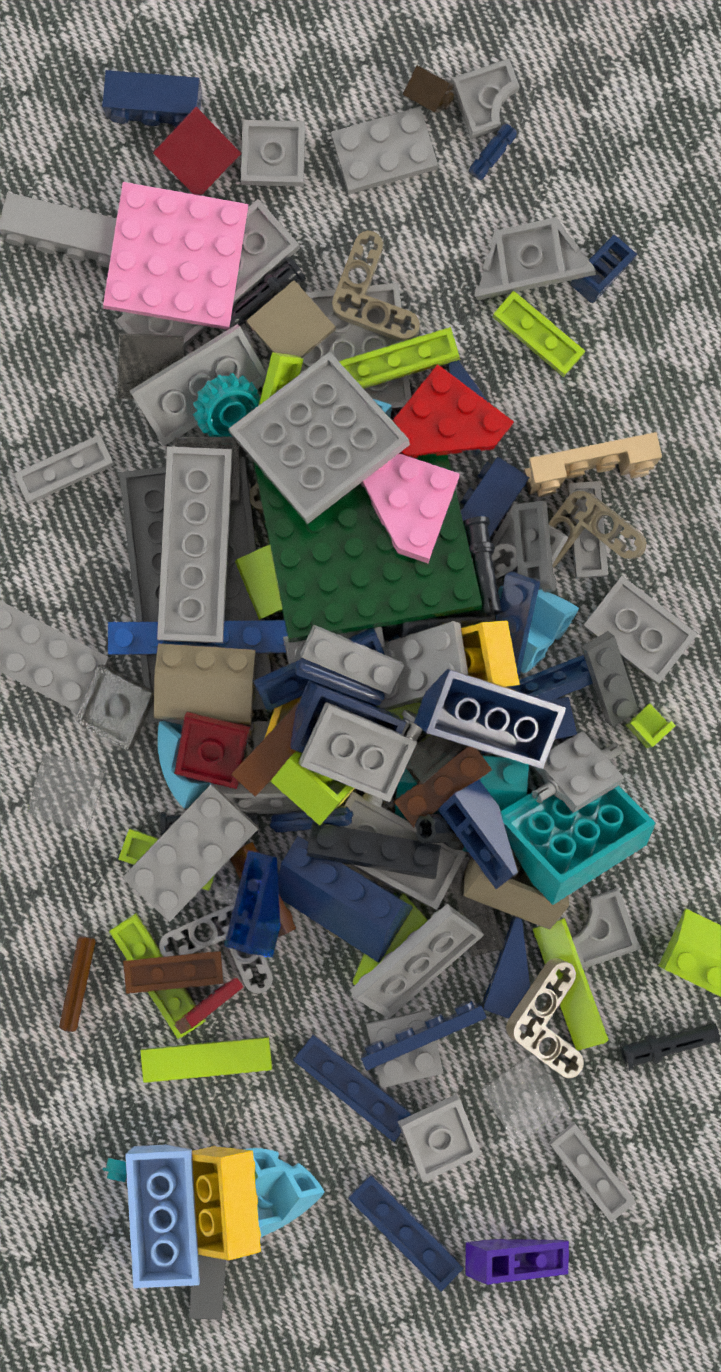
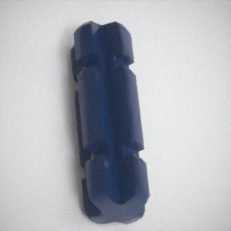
[469,124,517,180]

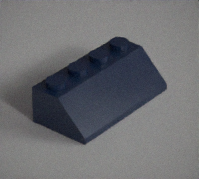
[414,669,566,769]
[277,836,413,963]

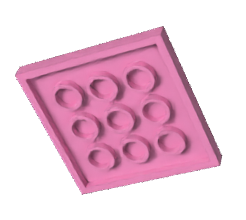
[103,182,249,330]

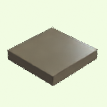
[246,280,336,358]

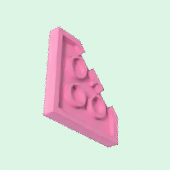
[361,454,460,563]

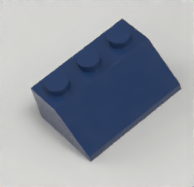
[290,681,406,753]

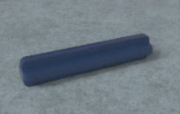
[294,658,385,706]
[270,806,354,833]

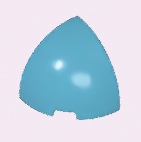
[496,585,579,674]
[158,721,248,809]
[244,1148,325,1237]

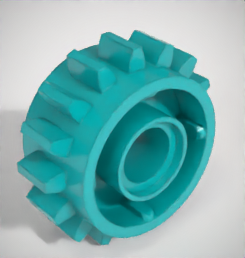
[193,373,261,442]

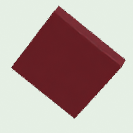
[152,106,242,196]
[174,712,250,789]
[174,978,244,1034]

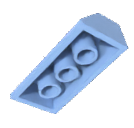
[126,1145,200,1288]

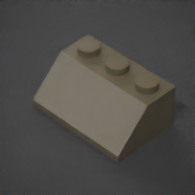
[154,643,257,725]
[463,849,569,929]

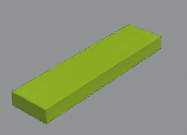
[339,327,460,389]
[109,913,206,1039]
[533,918,609,1051]
[140,1036,272,1083]

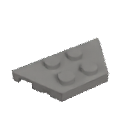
[475,217,596,300]

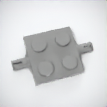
[532,731,624,813]

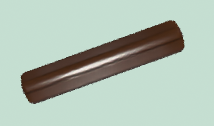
[59,936,96,1032]

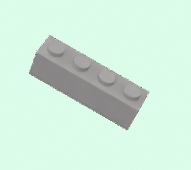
[0,192,117,268]

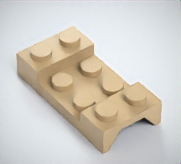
[524,432,662,497]

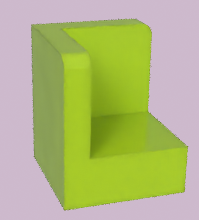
[625,703,676,748]

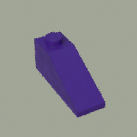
[465,1239,569,1285]

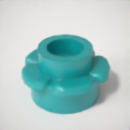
[102,1158,127,1182]

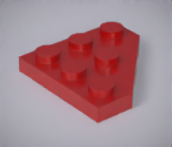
[392,364,514,458]

